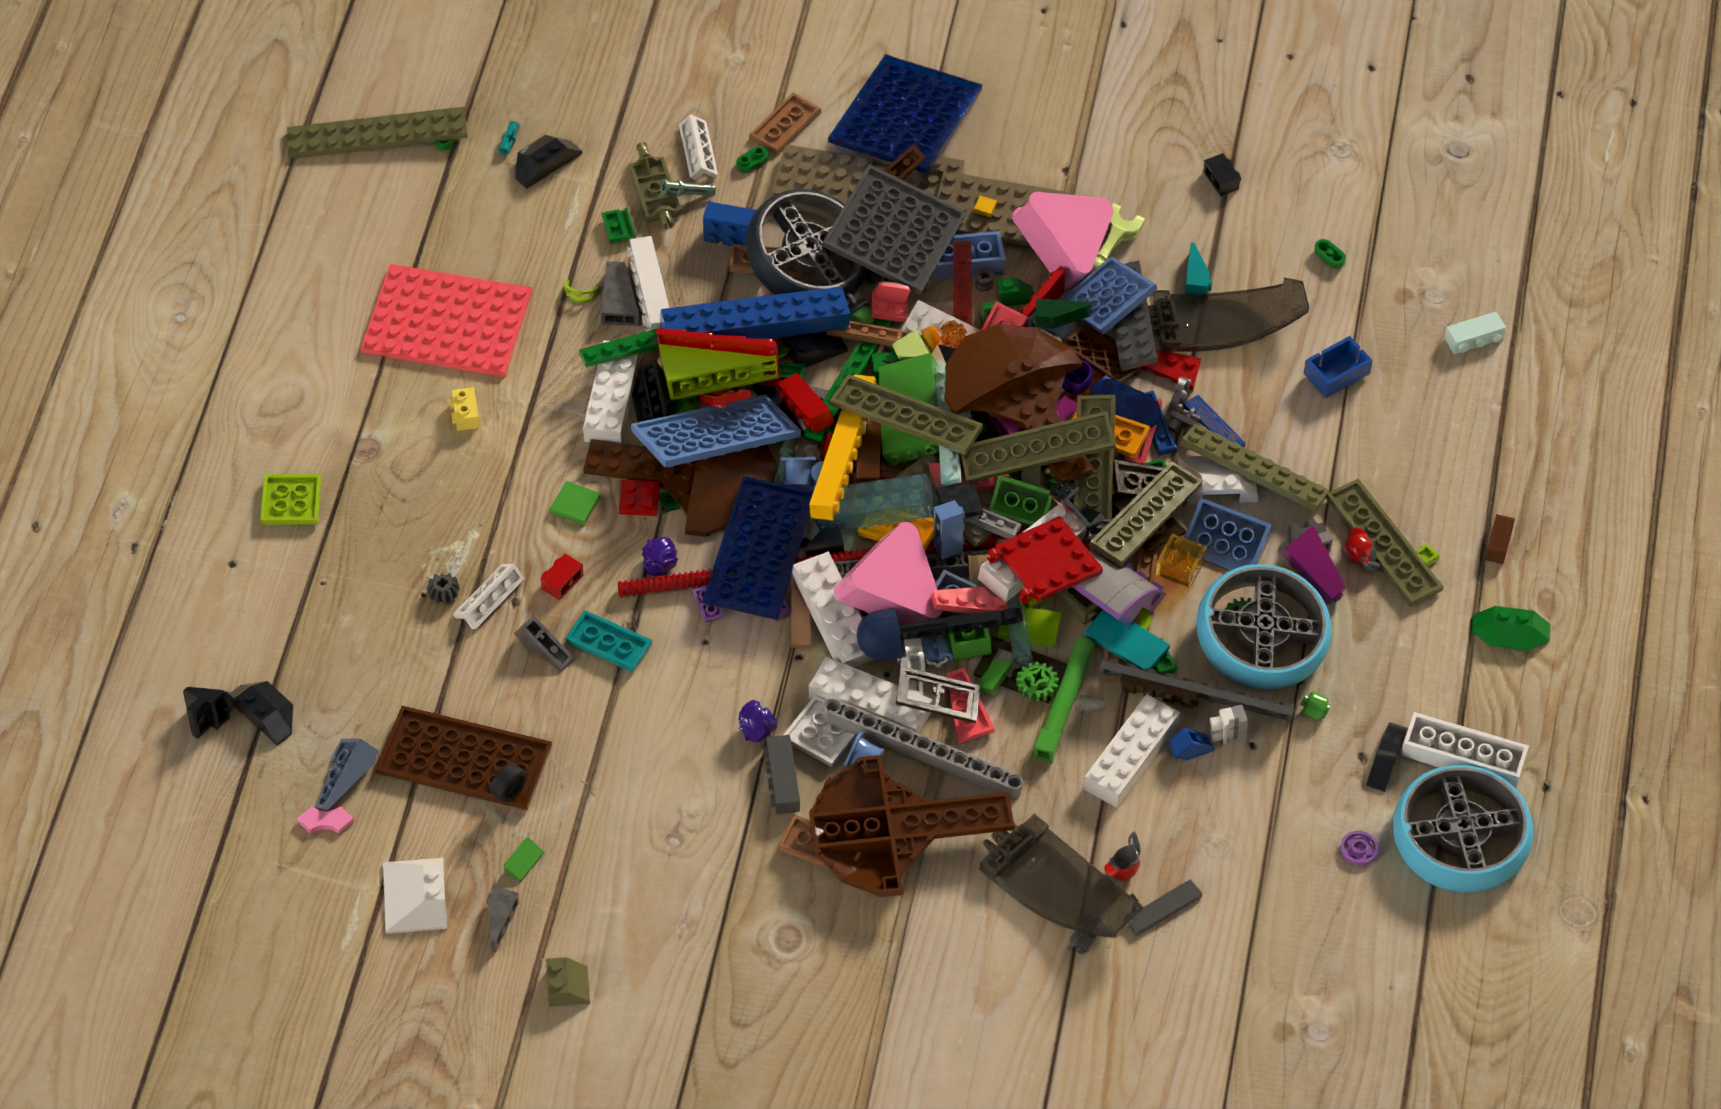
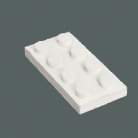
[901,300,981,349]

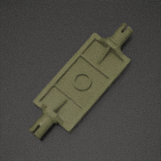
[629,142,682,230]

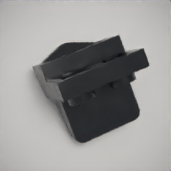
[183,687,237,739]

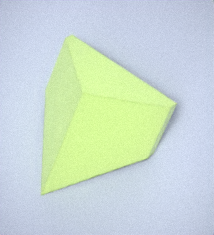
[892,330,932,359]

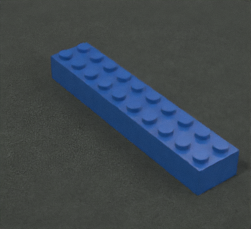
[660,286,850,339]

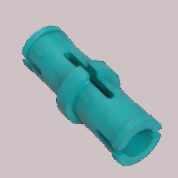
[498,121,520,155]

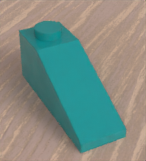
[1185,242,1212,298]

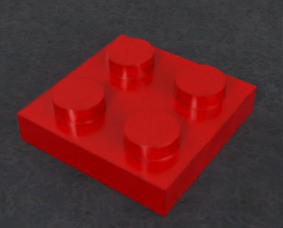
[619,480,660,516]

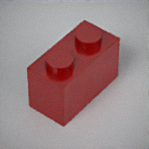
[540,553,584,601]

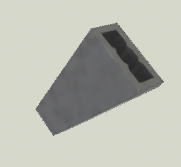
[601,261,639,326]

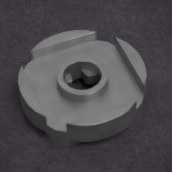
[1168,376,1192,413]

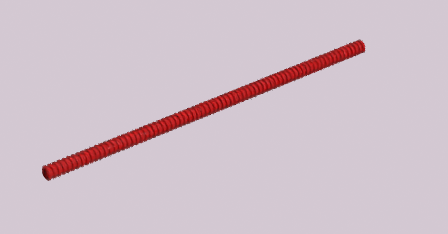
[617,526,1030,598]

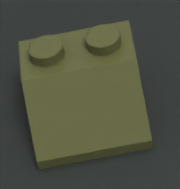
[546,957,590,1007]

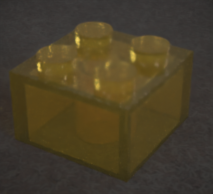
[1155,533,1207,588]

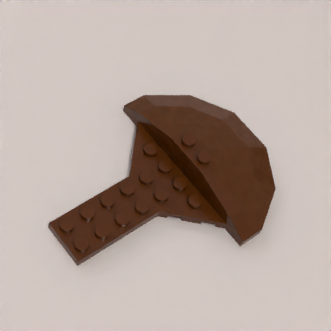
[944,324,1094,482]
[583,439,777,537]
[809,755,1014,897]

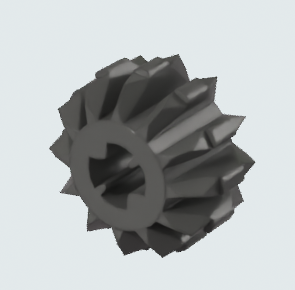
[427,572,460,605]

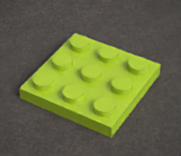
[260,474,322,525]

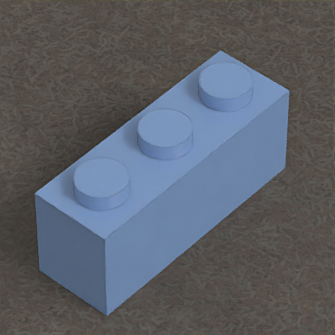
[933,500,965,559]

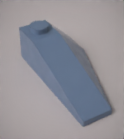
[315,739,378,810]

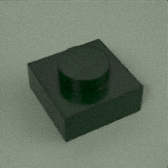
[659,492,683,513]

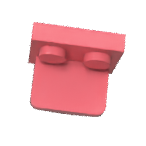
[869,281,910,323]

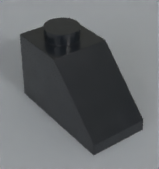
[805,526,844,558]

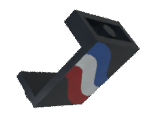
[1049,480,1105,531]

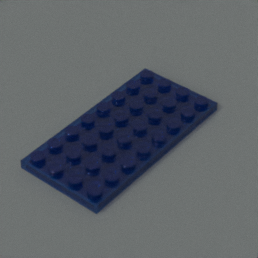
[703,476,814,620]

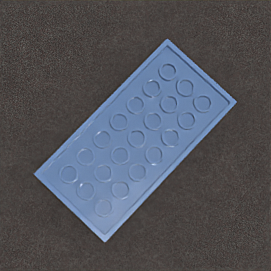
[631,394,801,467]

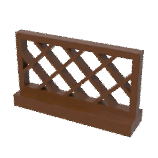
[1062,323,1142,384]

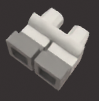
[1209,705,1248,745]

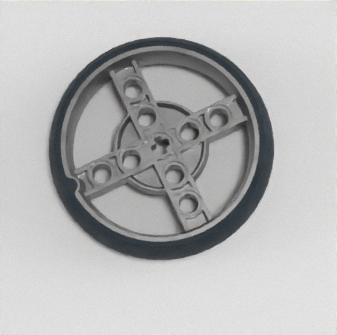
[746,189,868,295]

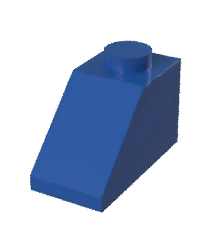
[1167,727,1215,760]

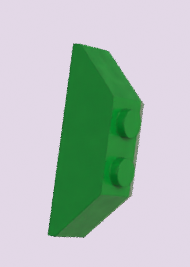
[1472,606,1551,651]

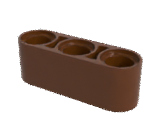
[1485,514,1515,564]

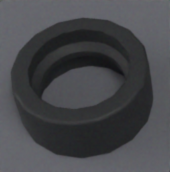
[490,763,527,803]

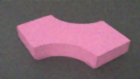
[297,806,354,834]

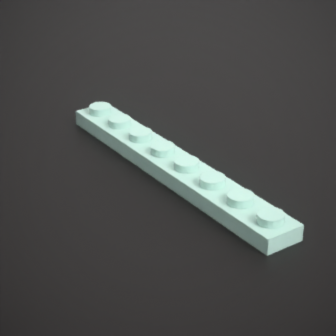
[935,364,961,486]

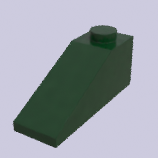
[1035,299,1092,329]

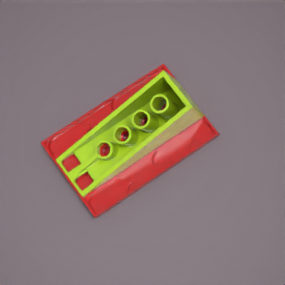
[656,328,781,401]

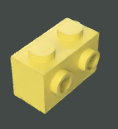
[449,387,479,431]

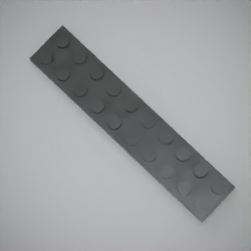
[1100,659,1294,722]

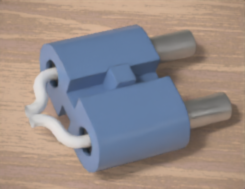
[920,635,953,668]

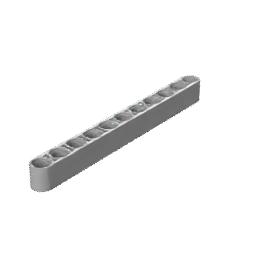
[822,698,1023,799]

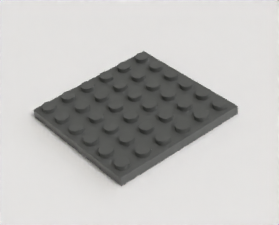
[822,164,967,295]

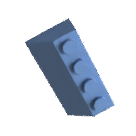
[931,231,1005,280]

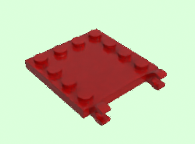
[987,516,1103,604]

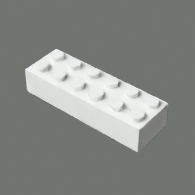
[627,236,669,332]
[583,340,641,443]
[978,503,1087,603]
[792,551,874,667]
[809,657,932,734]
[1083,694,1180,808]
[1401,712,1529,788]

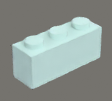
[1444,312,1506,354]

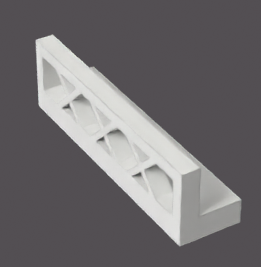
[679,114,718,180]
[453,564,525,629]

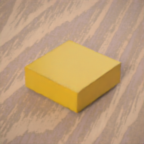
[974,196,997,218]

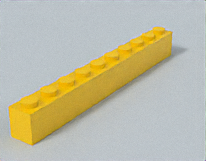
[809,375,876,520]

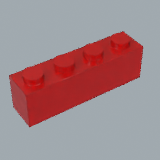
[778,373,834,433]

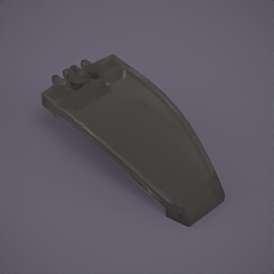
[1148,277,1309,352]
[979,814,1144,938]

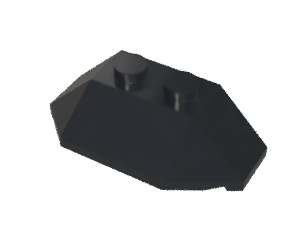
[515,135,582,189]
[632,360,677,422]
[230,681,294,745]

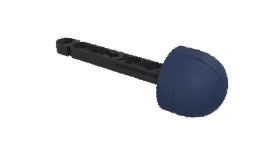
[857,608,1023,660]

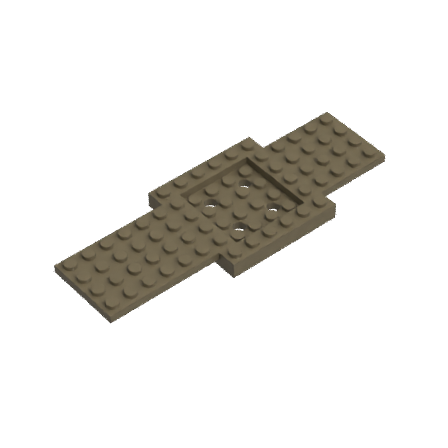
[770,143,1068,247]

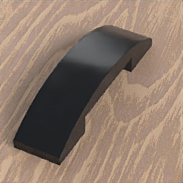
[1366,722,1408,792]

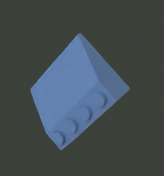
[1179,498,1274,570]

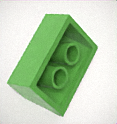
[988,475,1052,525]

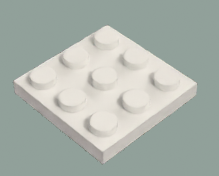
[783,695,857,768]

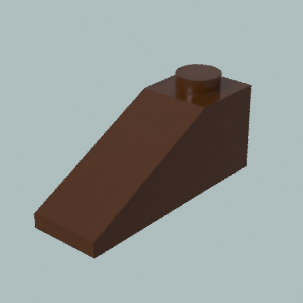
[883,145,926,181]

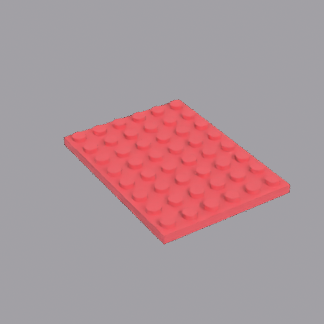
[361,264,532,377]

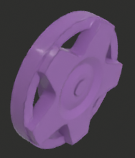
[1341,831,1379,866]

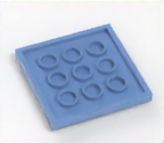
[1060,256,1158,335]

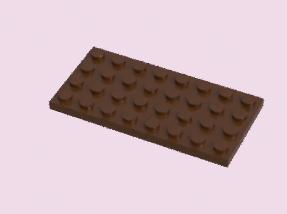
[376,706,552,810]

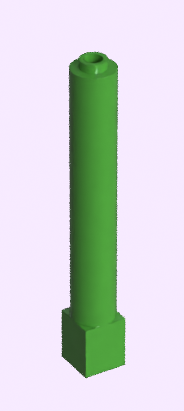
[1034,637,1095,763]

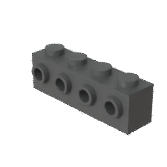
[763,735,800,814]

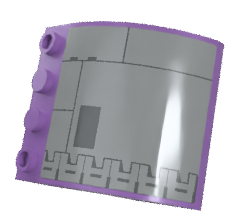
[1073,549,1166,626]

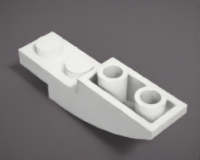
[897,638,925,695]

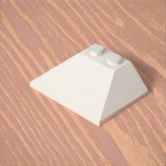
[1177,456,1258,504]
[383,858,447,934]

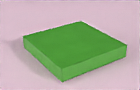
[550,481,601,525]

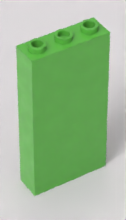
[879,353,939,466]

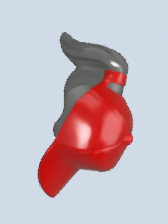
[1344,527,1384,573]
[1104,831,1141,881]

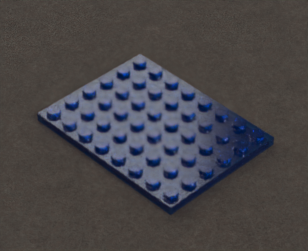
[828,54,983,174]

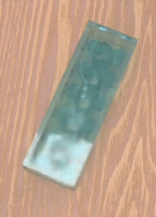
[814,473,932,530]

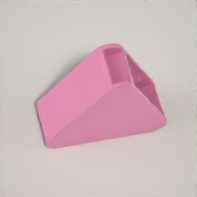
[1012,192,1113,290]
[834,522,942,625]

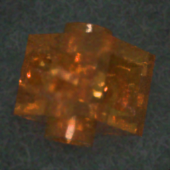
[938,320,967,349]

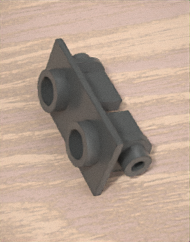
[1068,912,1102,954]

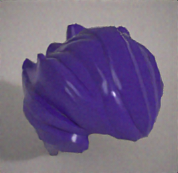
[1061,360,1093,395]
[642,537,678,576]
[738,700,777,743]

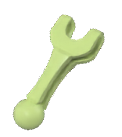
[1086,203,1145,276]

